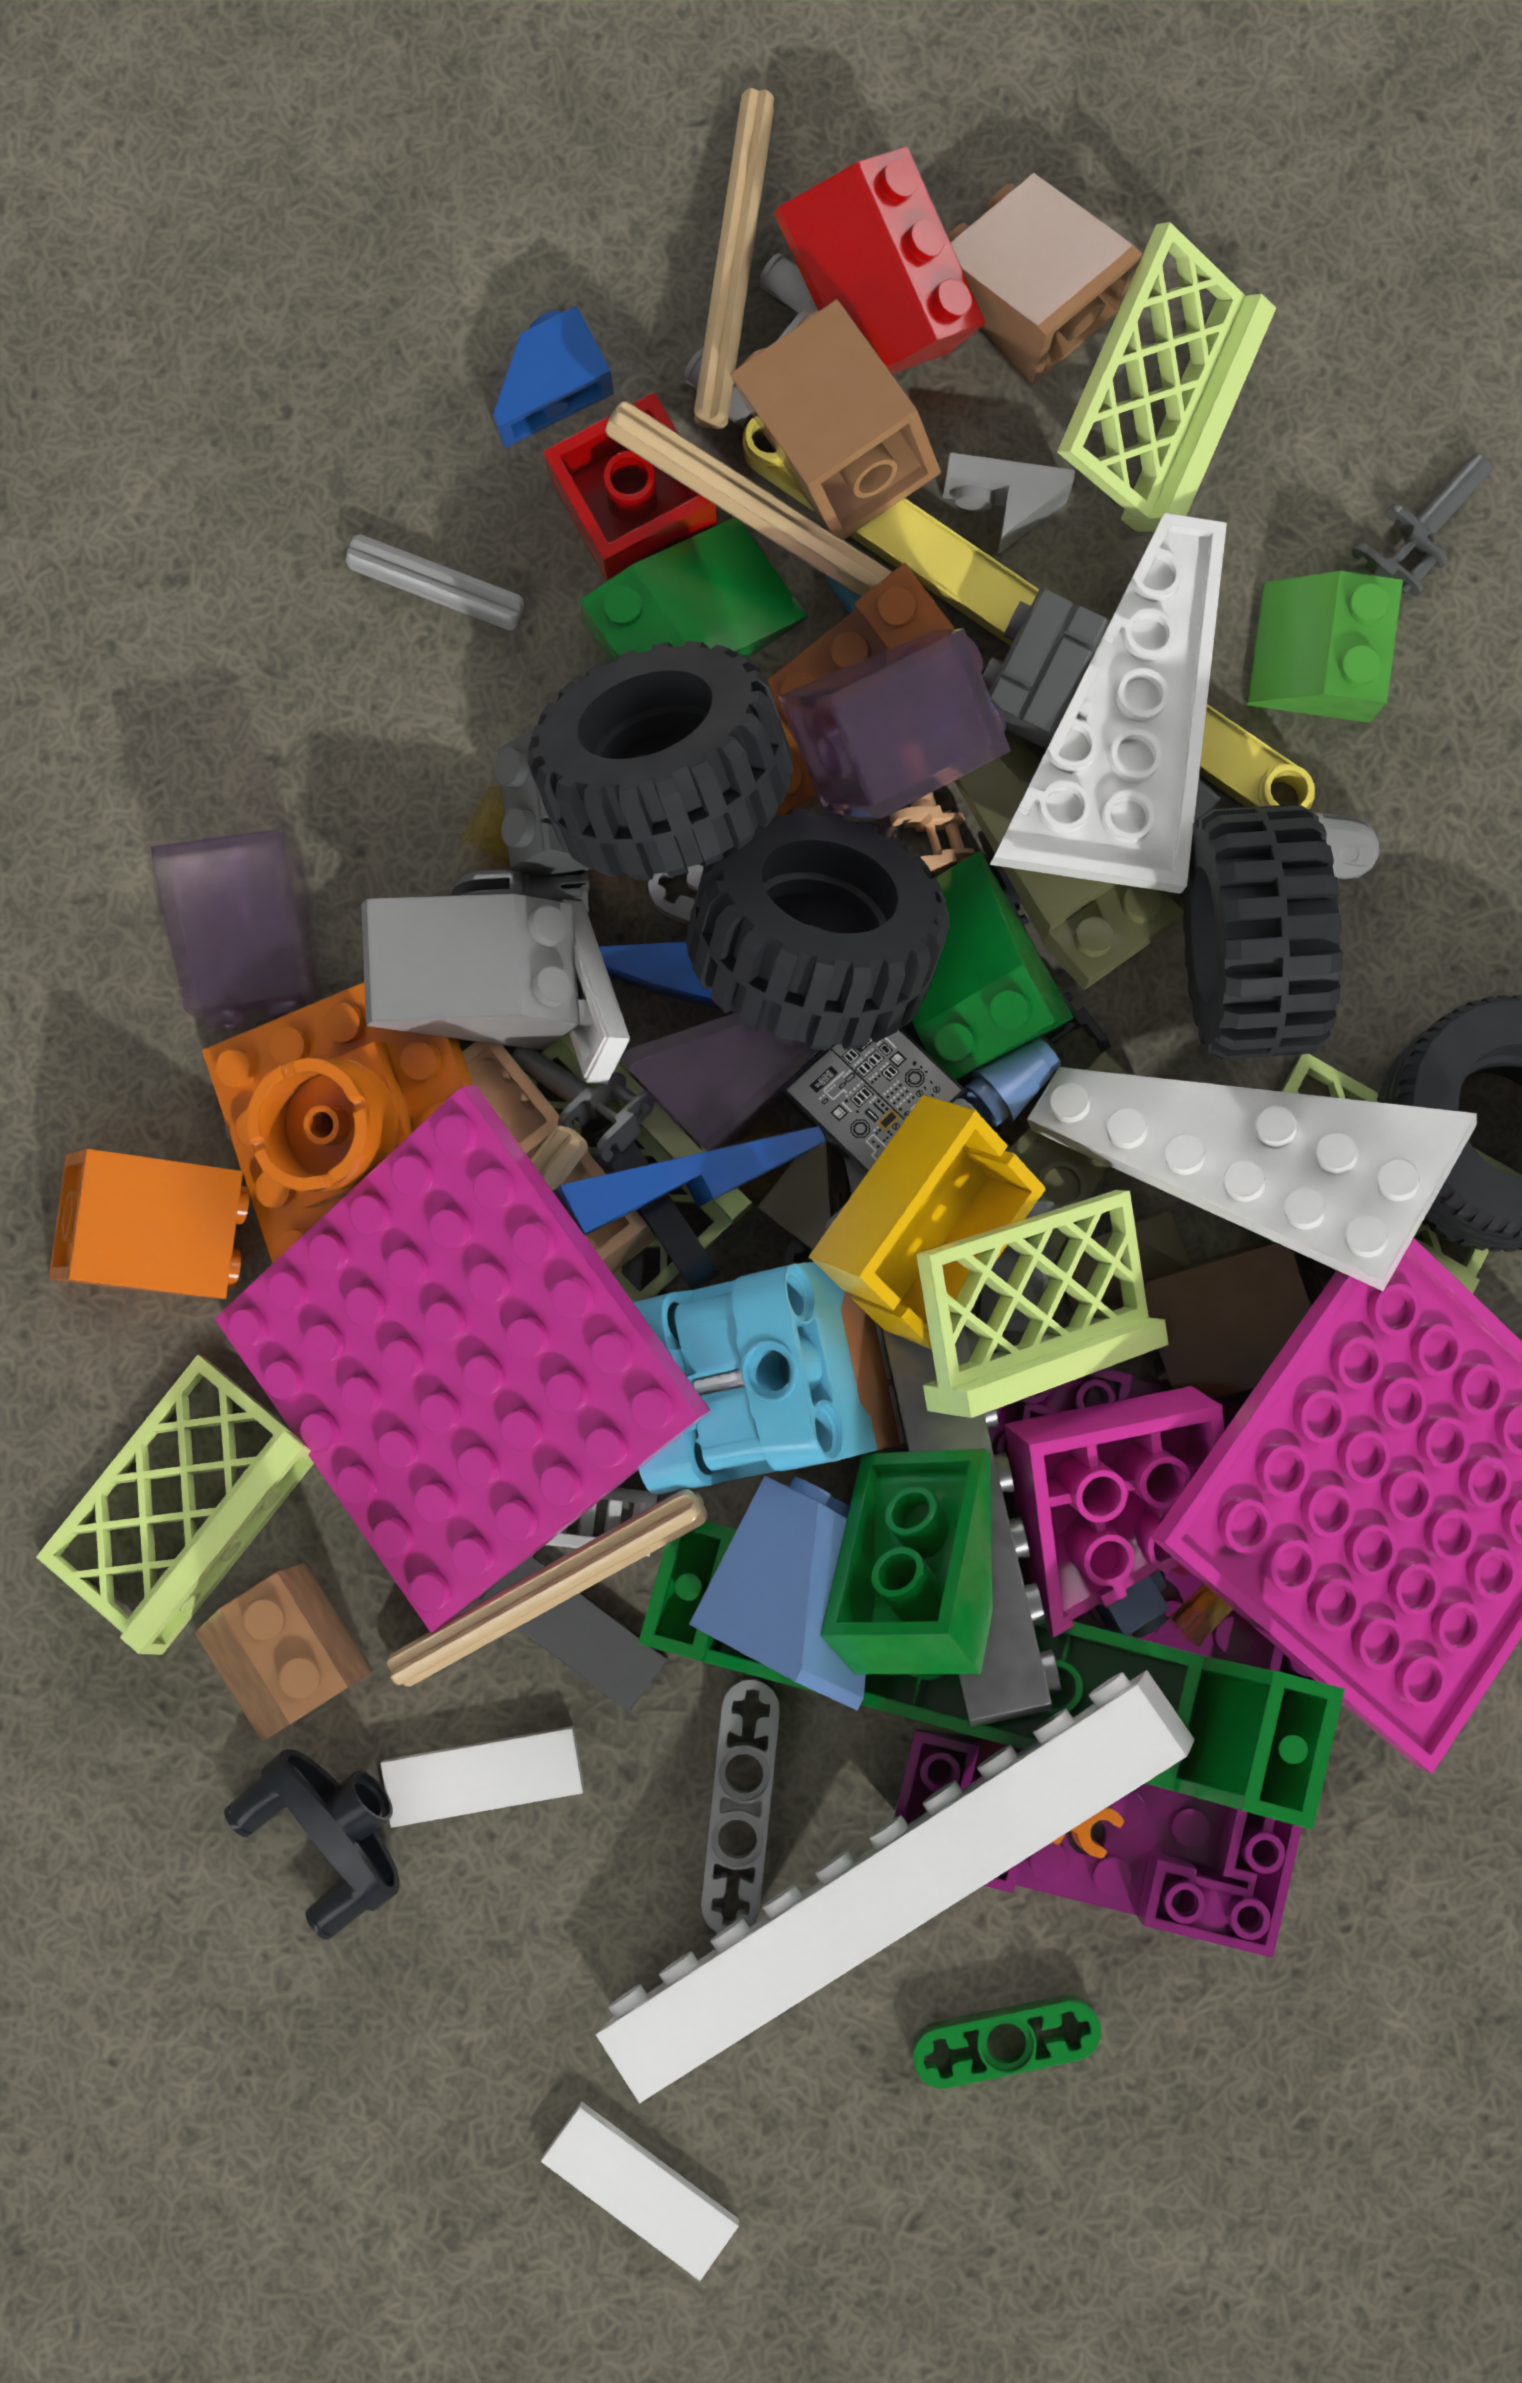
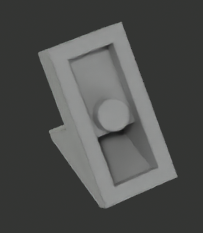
[943,452,1075,553]

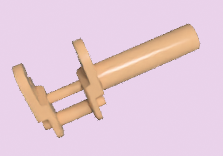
[890,729,975,875]

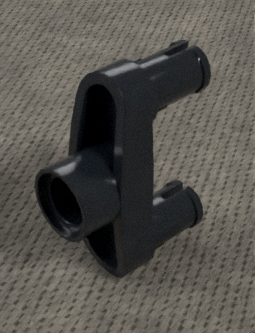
[224,1749,400,1940]

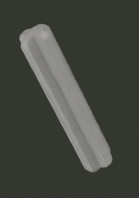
[345,534,524,630]

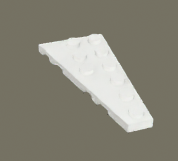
[990,513,1227,894]
[1027,1067,1477,1291]

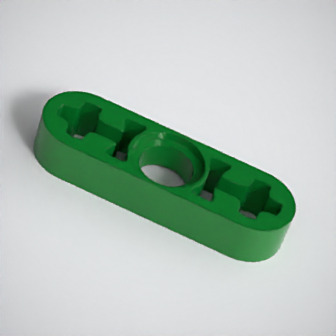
[912,1994,1101,2089]

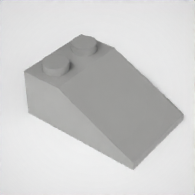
[361,894,580,1050]

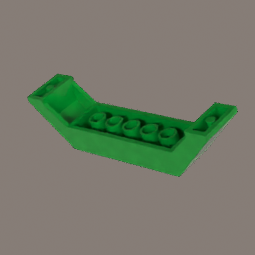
[638,1521,1345,1830]

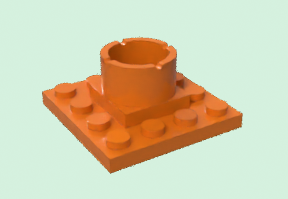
[202,982,473,1264]

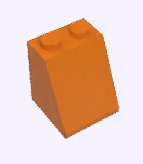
[48,1149,249,1299]

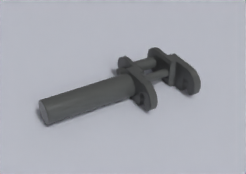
[1352,453,1492,596]
[512,1047,655,1162]

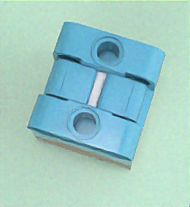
[633,1262,905,1495]

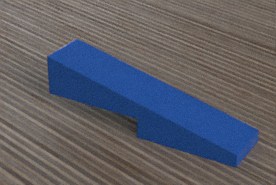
[553,1126,826,1236]

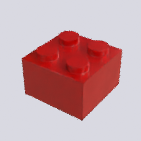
[543,392,717,581]

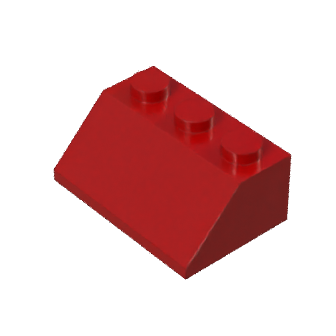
[774,147,986,374]

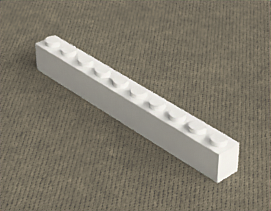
[596,1670,1195,2104]

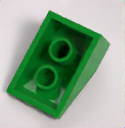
[579,517,808,663]
[911,851,1074,1082]
[821,1448,993,1674]

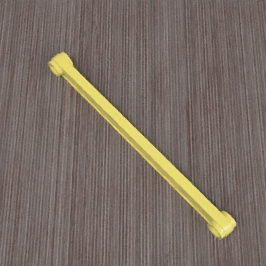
[743,417,1315,809]

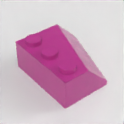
[1004,1386,1225,1638]

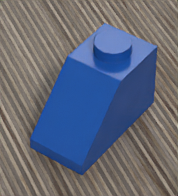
[493,306,614,448]

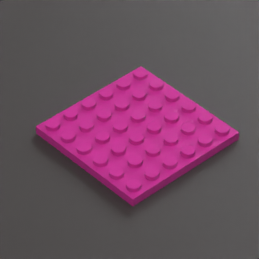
[214,1084,711,1633]
[1151,1237,1522,1774]

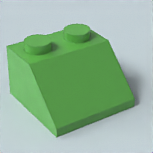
[1246,571,1403,723]

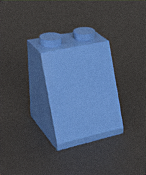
[689,1476,866,1711]

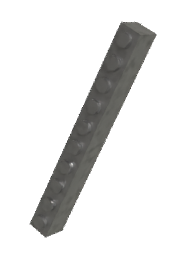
[843,1156,1061,1727]

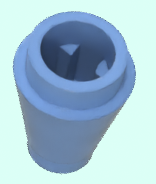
[963,1037,1061,1127]

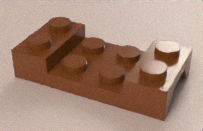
[768,562,985,816]

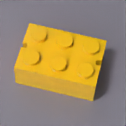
[808,1095,1046,1350]

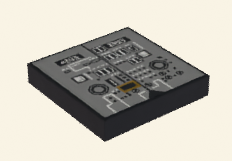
[782,1028,967,1177]

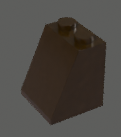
[1143,1239,1323,1399]

